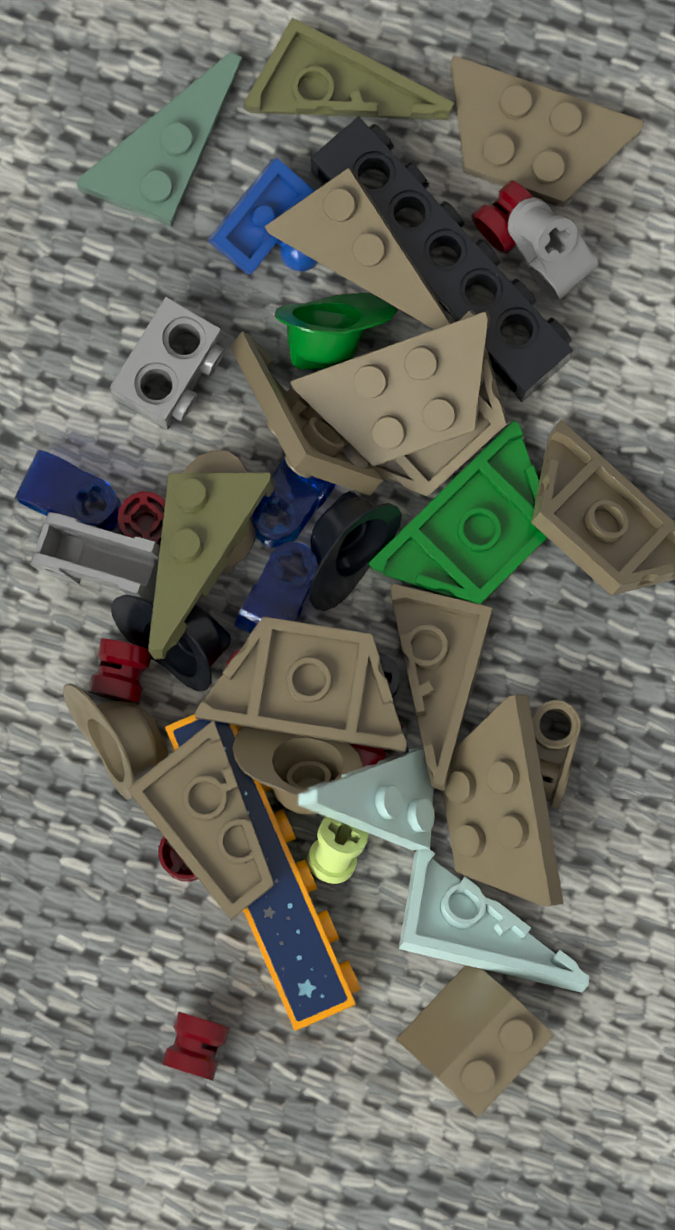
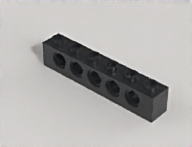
[311,116,573,402]

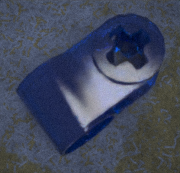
[14,450,122,531]
[253,455,336,549]
[234,541,317,634]

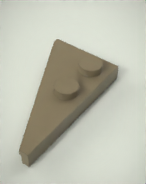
[264,168,452,329]

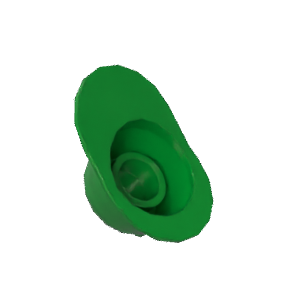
[275,292,398,369]

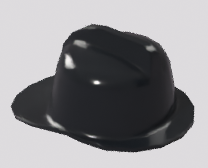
[310,491,402,611]
[111,594,231,691]

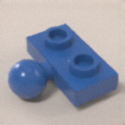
[207,158,319,275]

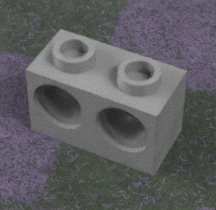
[110,297,225,430]

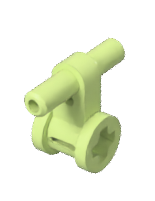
[307,816,368,884]

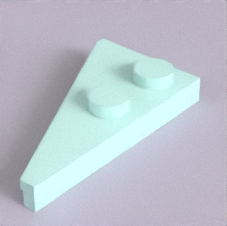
[298,747,435,850]
[399,849,590,993]

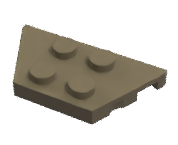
[450,55,645,207]
[342,310,508,497]
[290,311,490,466]
[531,420,675,596]
[195,617,407,752]
[442,694,564,907]

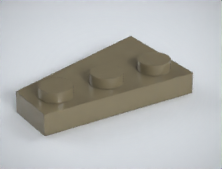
[127,720,275,921]

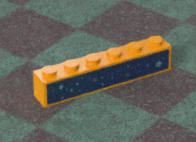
[165,714,361,1031]

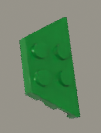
[368,420,548,605]

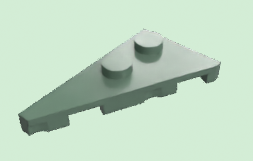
[77,52,242,227]

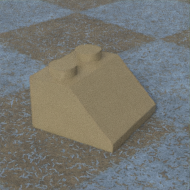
[396,965,555,1117]

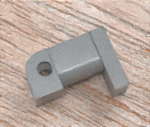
[30,512,160,605]

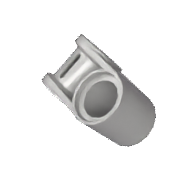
[508,197,598,301]

